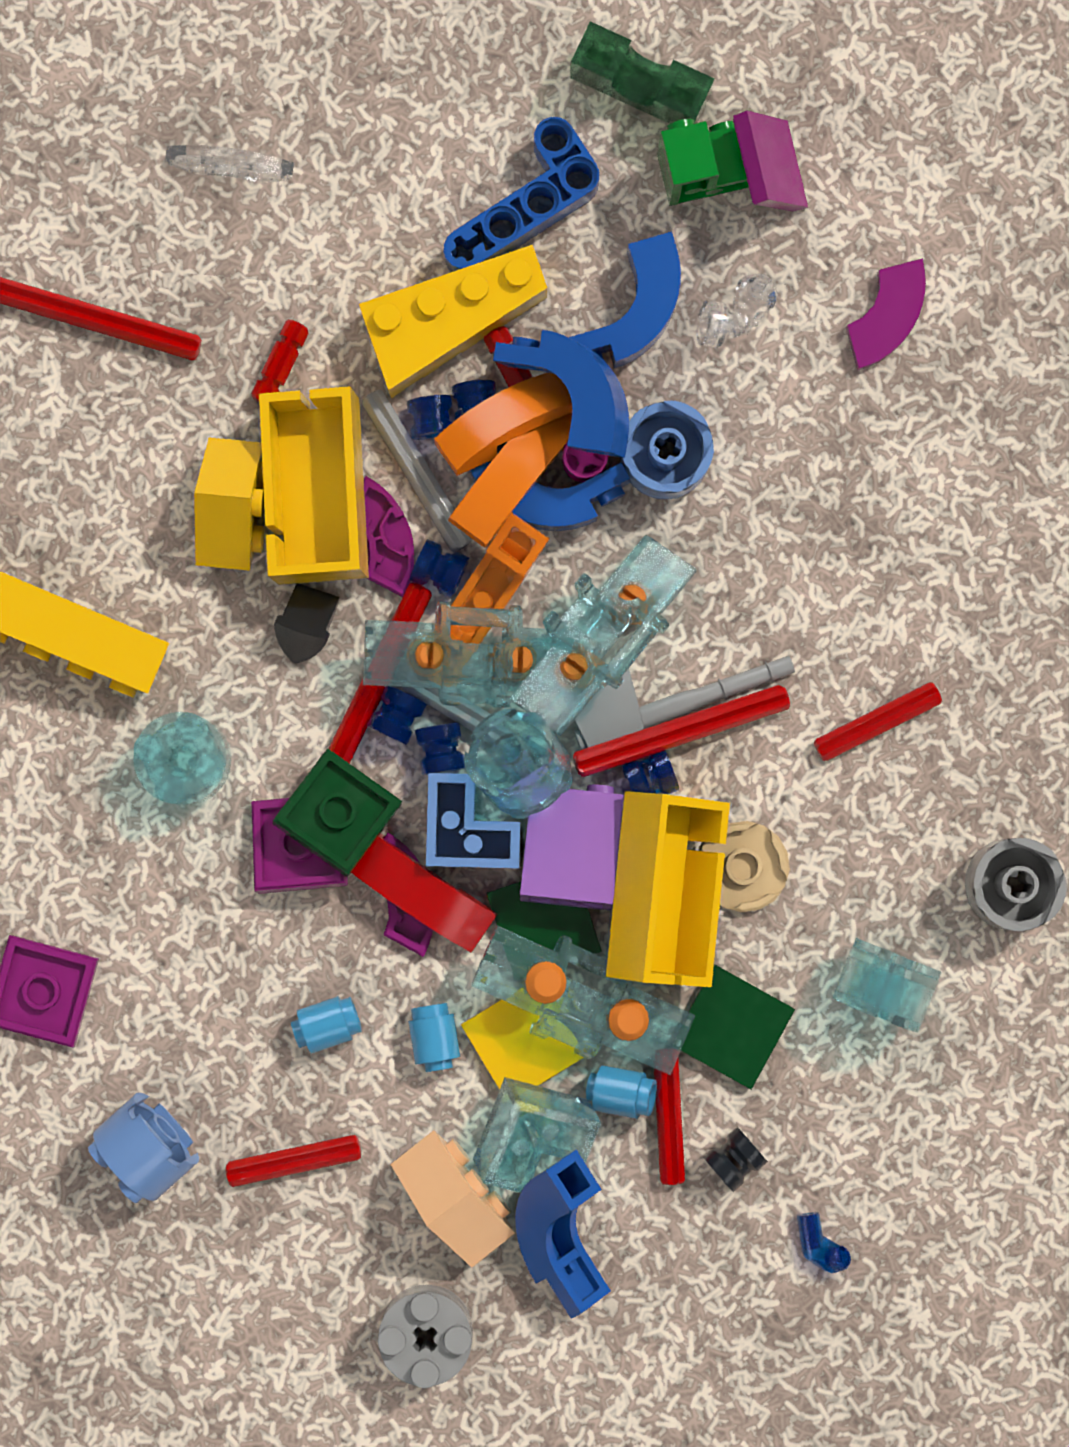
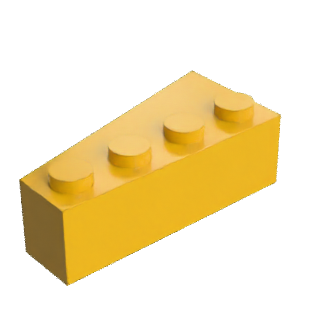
[359,245,548,398]
[0,571,169,698]

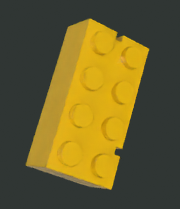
[259,386,369,585]
[606,791,730,987]

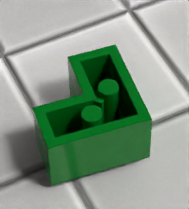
[657,119,749,206]

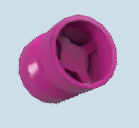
[562,442,608,483]

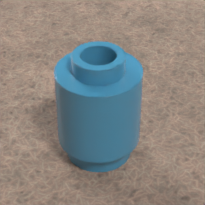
[291,996,362,1054]
[408,1003,461,1072]
[586,1065,657,1119]

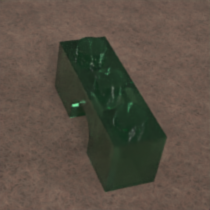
[570,21,715,124]

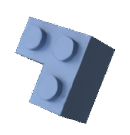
[426,773,520,868]

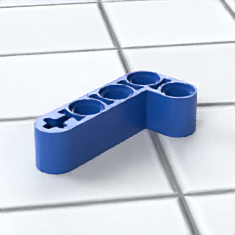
[444,117,599,272]

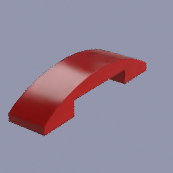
[351,833,498,953]

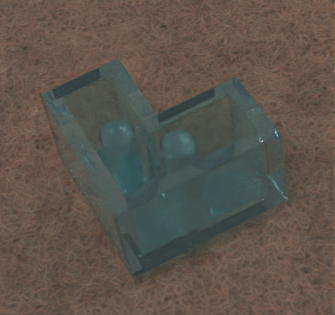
[473,1077,601,1193]

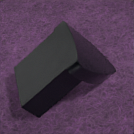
[274,583,340,663]

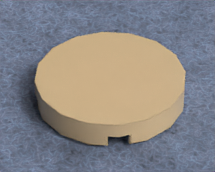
[701,821,790,912]

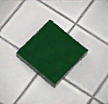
[272,748,402,878]
[486,882,602,980]
[670,964,795,1090]

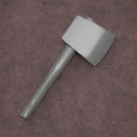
[559,656,795,750]

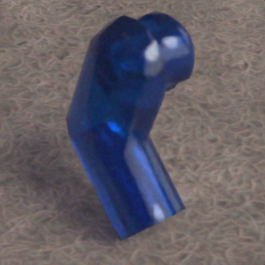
[797,1212,851,1273]

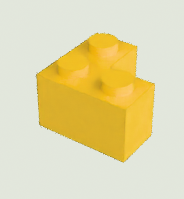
[194,437,264,571]

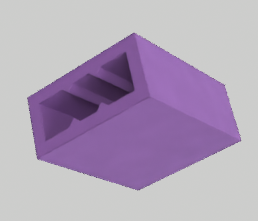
[520,780,624,910]

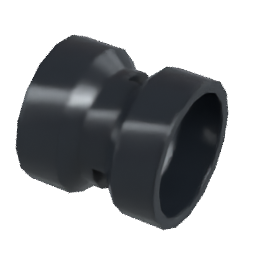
[703,1126,768,1192]

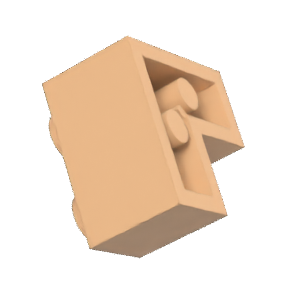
[390,1130,515,1267]

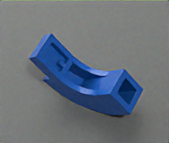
[568,231,681,369]
[493,329,629,458]
[469,442,630,531]
[515,1149,611,1319]

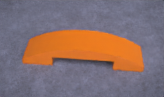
[434,373,572,476]
[448,413,572,548]
[429,513,550,690]

